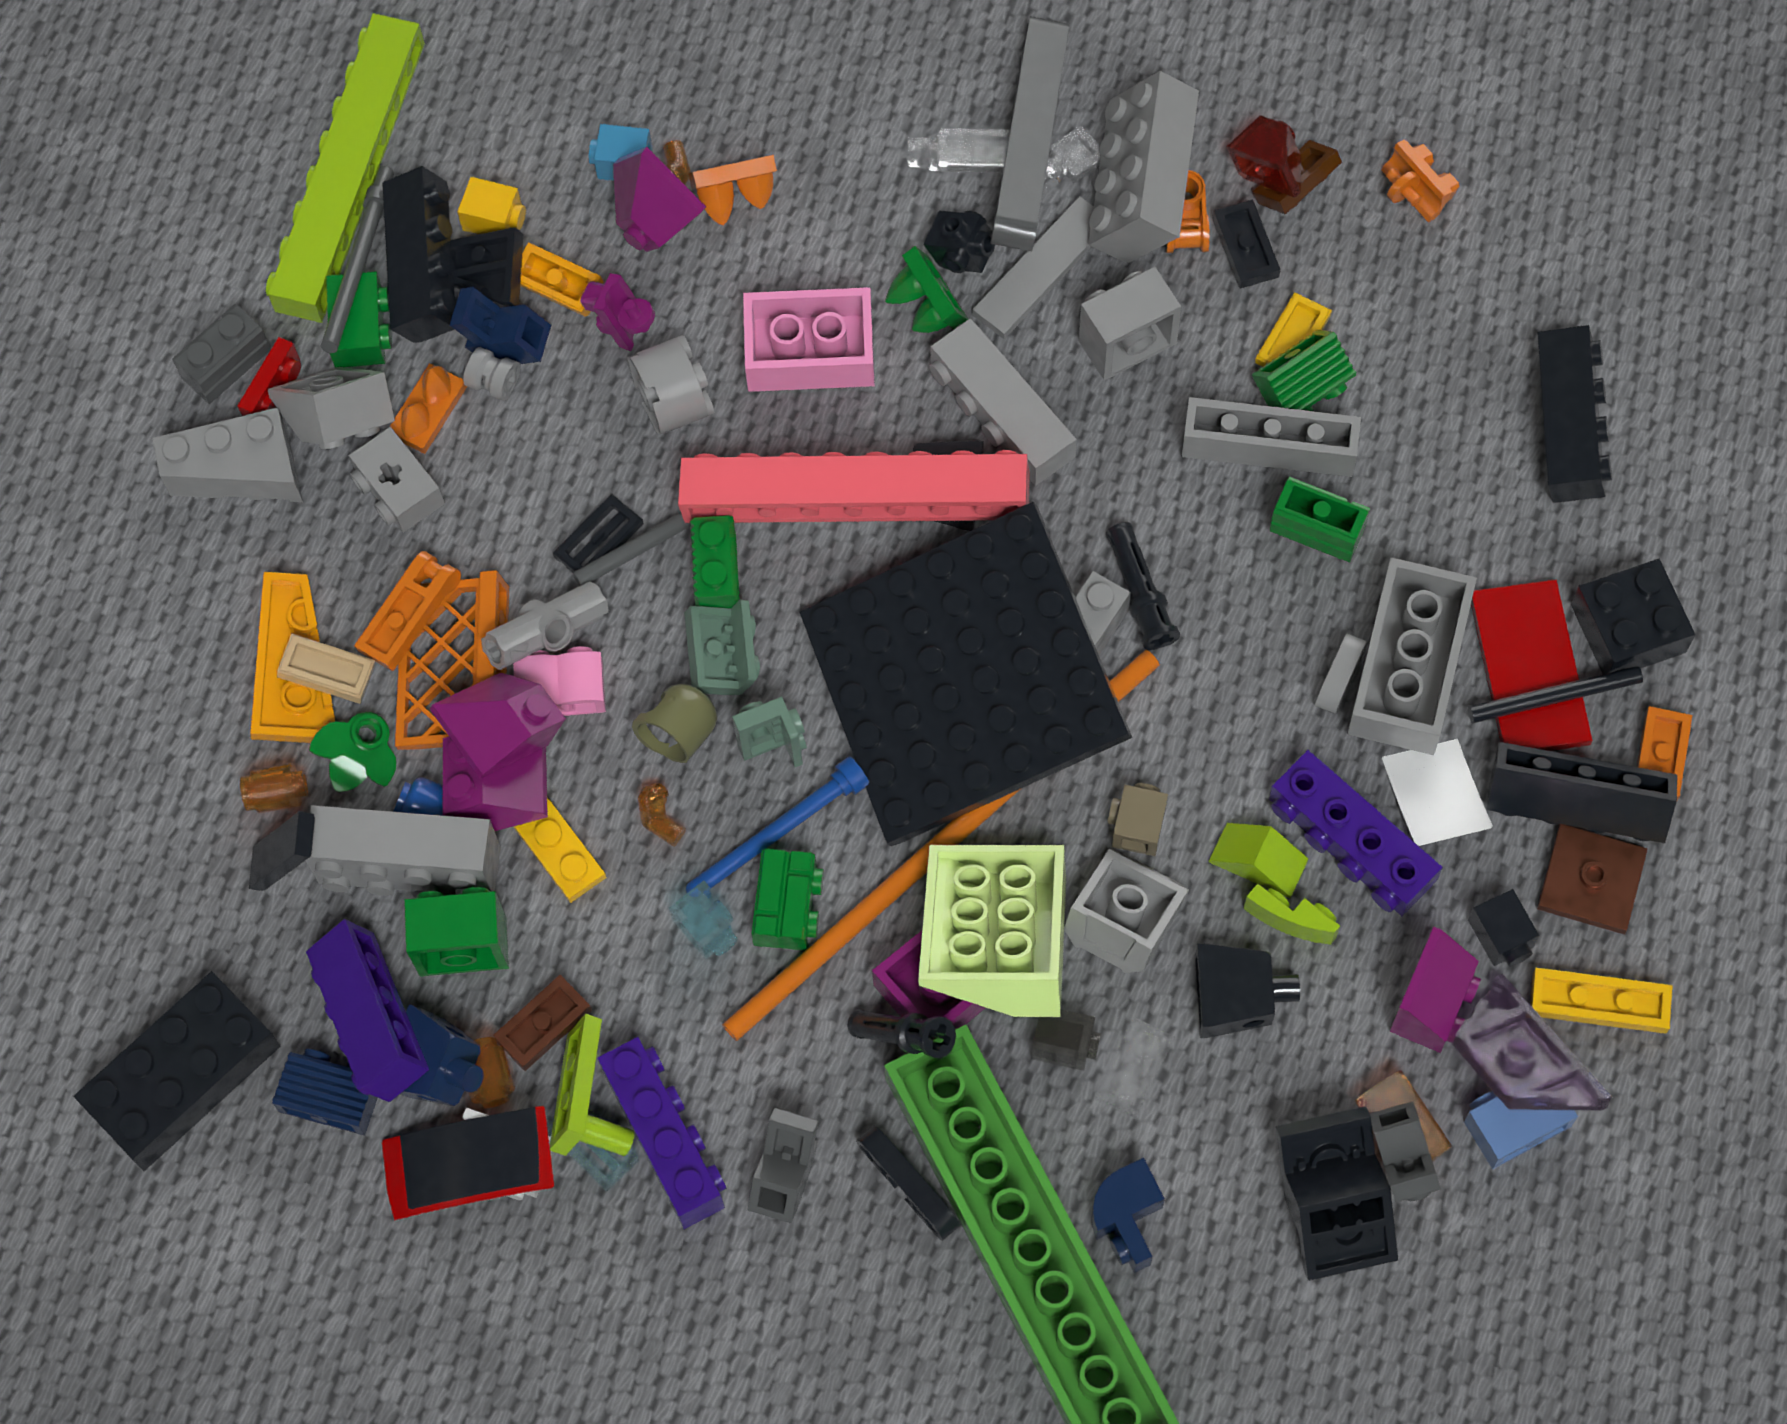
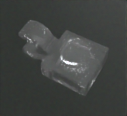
[1043,126,1101,194]

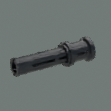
[1106,522,1180,650]
[847,1009,956,1059]

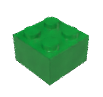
[404,887,509,977]

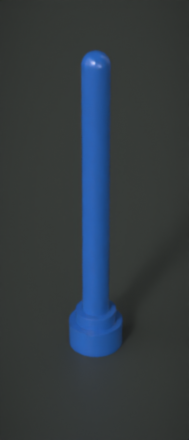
[686,756,869,898]

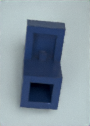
[449,287,552,364]
[1092,1158,1165,1273]

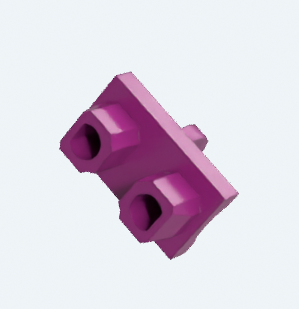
[580,273,655,351]

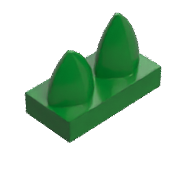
[885,246,969,333]

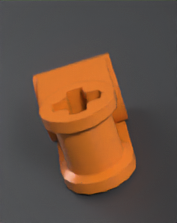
[1166,170,1209,253]

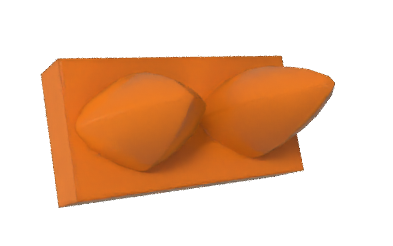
[688,155,777,226]
[390,363,467,454]

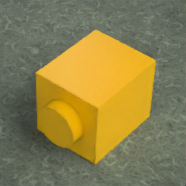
[457,177,526,234]

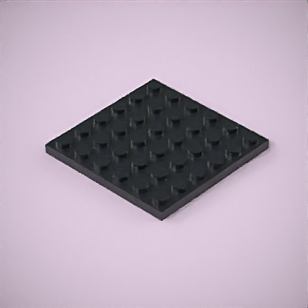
[799,502,1133,846]

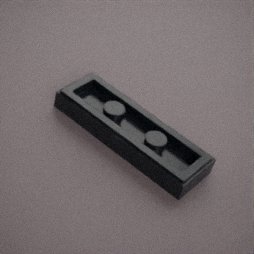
[249,811,315,891]

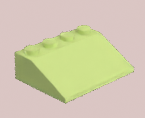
[918,845,1066,1017]

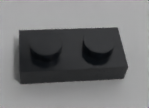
[1212,199,1281,289]

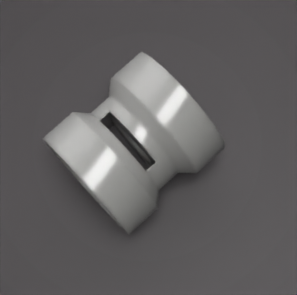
[463,347,520,401]

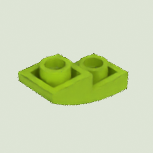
[1244,884,1340,945]

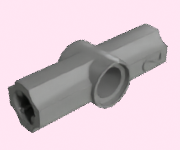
[481,581,608,670]

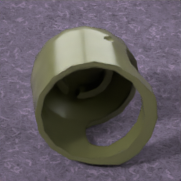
[632,684,717,763]

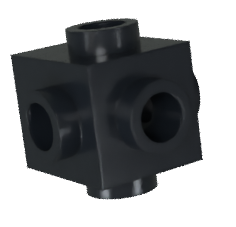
[923,210,995,273]

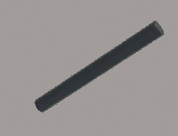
[1468,666,1643,724]

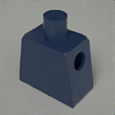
[400,1004,484,1106]

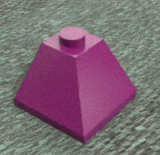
[613,147,706,252]
[430,673,566,779]

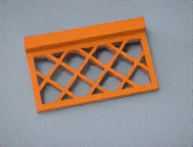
[395,570,509,750]

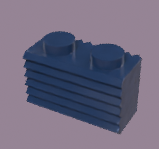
[272,1049,378,1136]

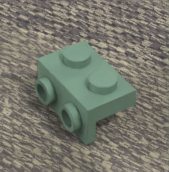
[684,600,760,695]
[732,697,807,767]

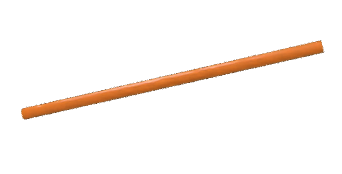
[722,650,1160,1041]

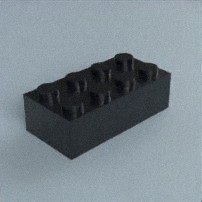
[73,971,281,1171]

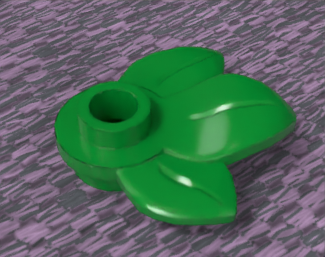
[309,712,396,793]

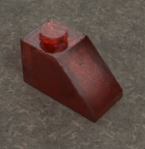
[1226,115,1301,198]

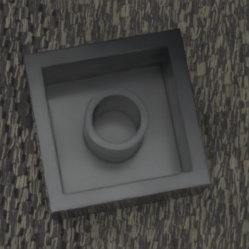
[1571,558,1696,674]

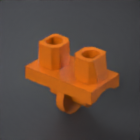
[1381,139,1459,223]

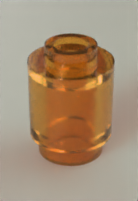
[240,763,308,814]
[469,1037,515,1108]

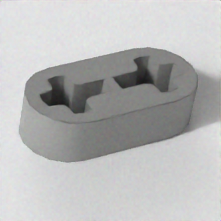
[1315,633,1368,715]

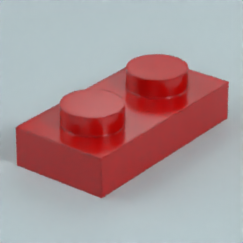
[237,337,301,416]

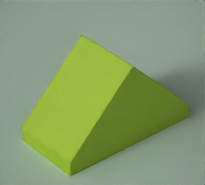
[1209,823,1309,899]

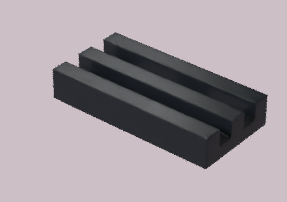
[553,494,644,573]

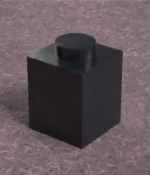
[1468,889,1540,966]

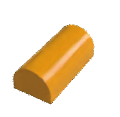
[520,242,604,317]

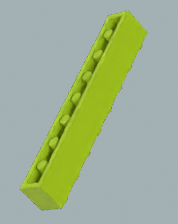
[266,13,425,323]

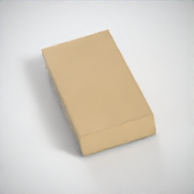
[277,634,375,704]

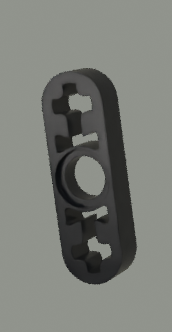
[856,1125,960,1241]

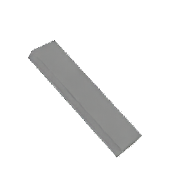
[972,196,1094,339]

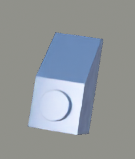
[1464,1090,1578,1169]

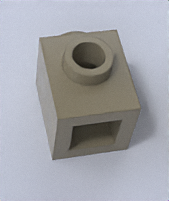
[1108,783,1168,857]

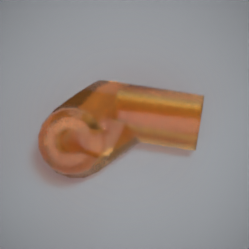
[663,140,691,185]
[638,783,686,847]

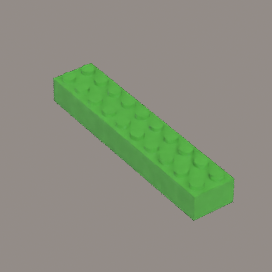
[884,1025,1179,1424]

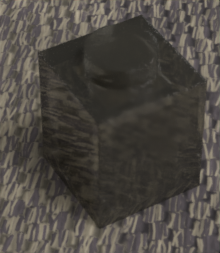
[1031,1009,1102,1071]

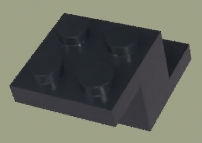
[1275,1106,1398,1281]

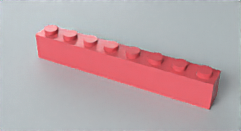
[678,450,1030,523]

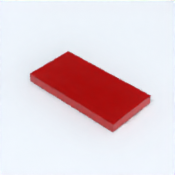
[1471,579,1593,751]

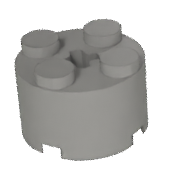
[627,334,715,434]

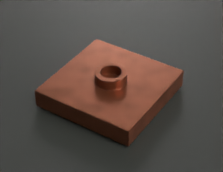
[1537,824,1648,935]

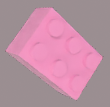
[743,287,875,392]

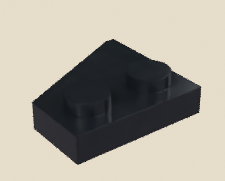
[451,227,524,307]

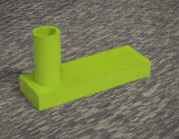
[550,1014,634,1156]

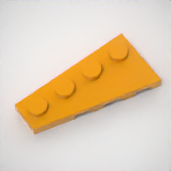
[250,572,335,743]

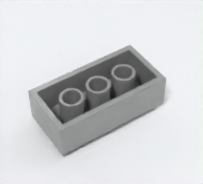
[1088,71,1199,263]
[1347,557,1477,755]
[305,805,501,897]

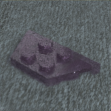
[1453,974,1612,1111]

